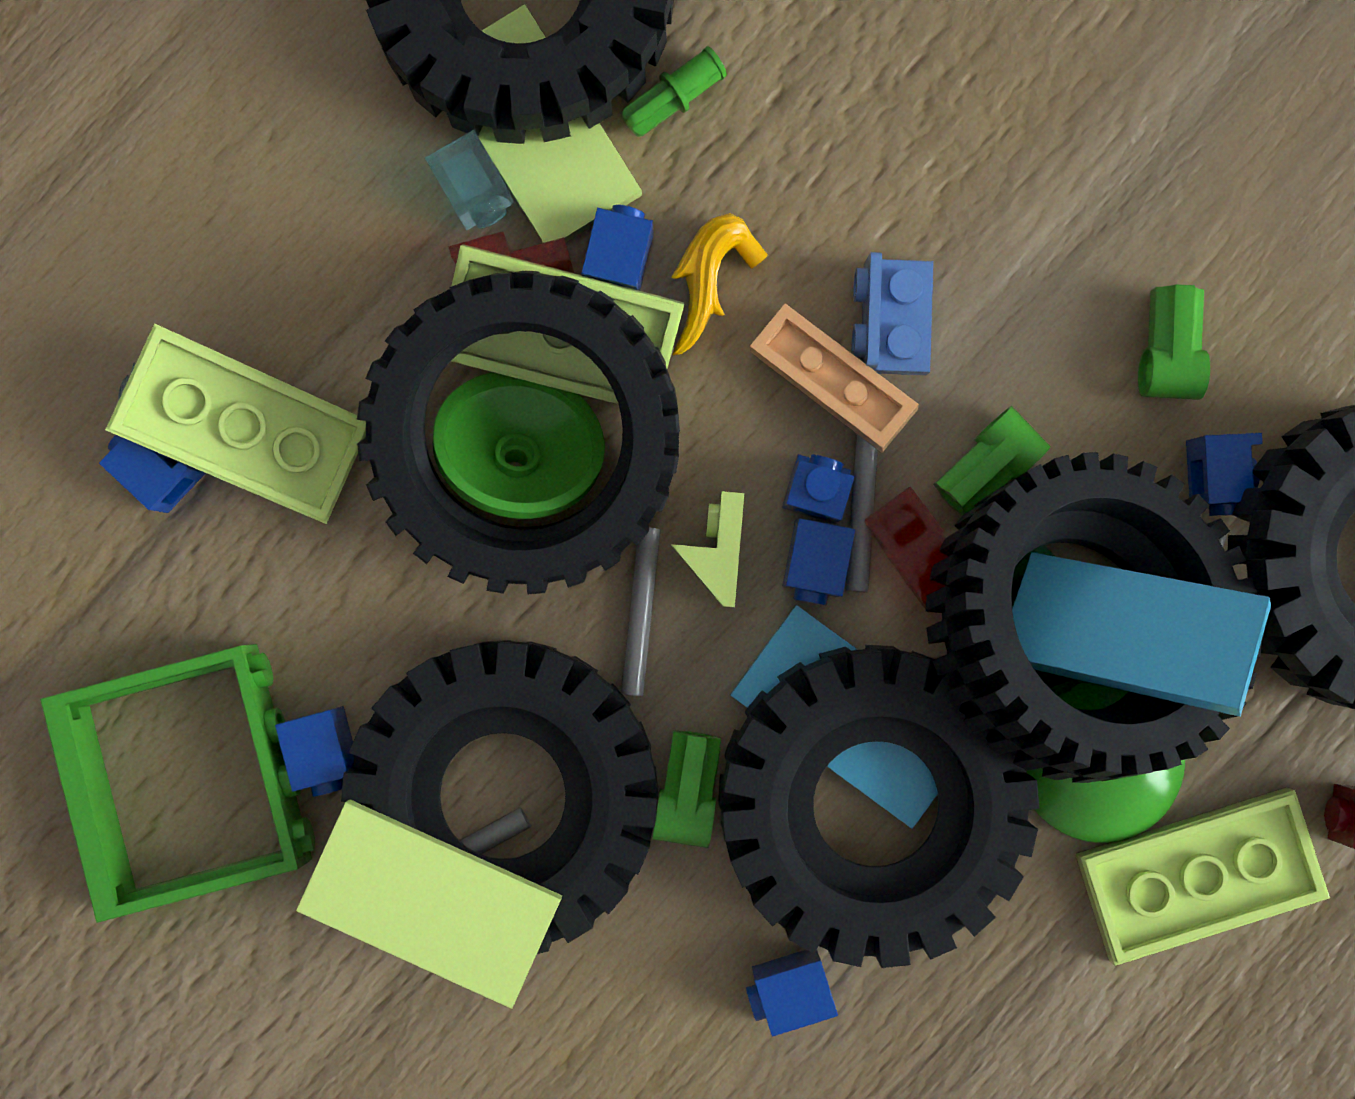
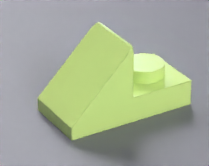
[671,491,745,607]

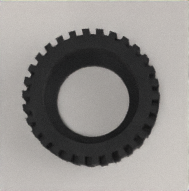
[925,452,1262,783]

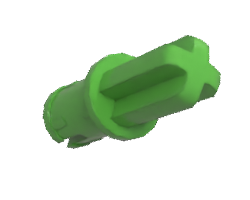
[621,46,727,137]

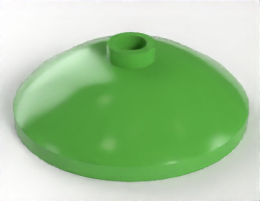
[432,372,605,519]
[1026,682,1185,843]

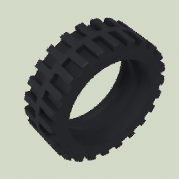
[357,271,680,595]

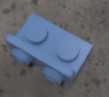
[851,252,933,375]

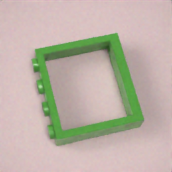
[40,644,315,923]

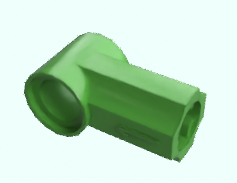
[1138,284,1211,400]
[933,406,1051,516]
[652,730,721,848]

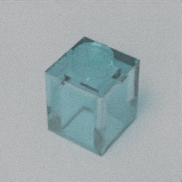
[425,130,514,230]

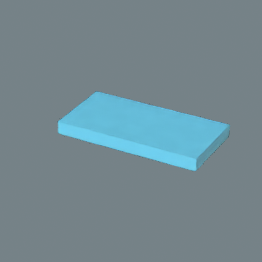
[1012,552,1271,717]
[730,605,938,829]

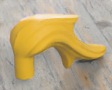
[671,213,768,356]

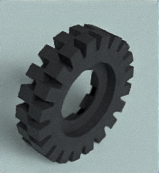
[366,0,673,144]
[1227,405,1355,709]
[341,640,658,954]
[718,645,1039,968]

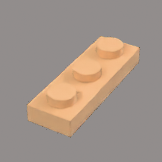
[750,303,919,453]

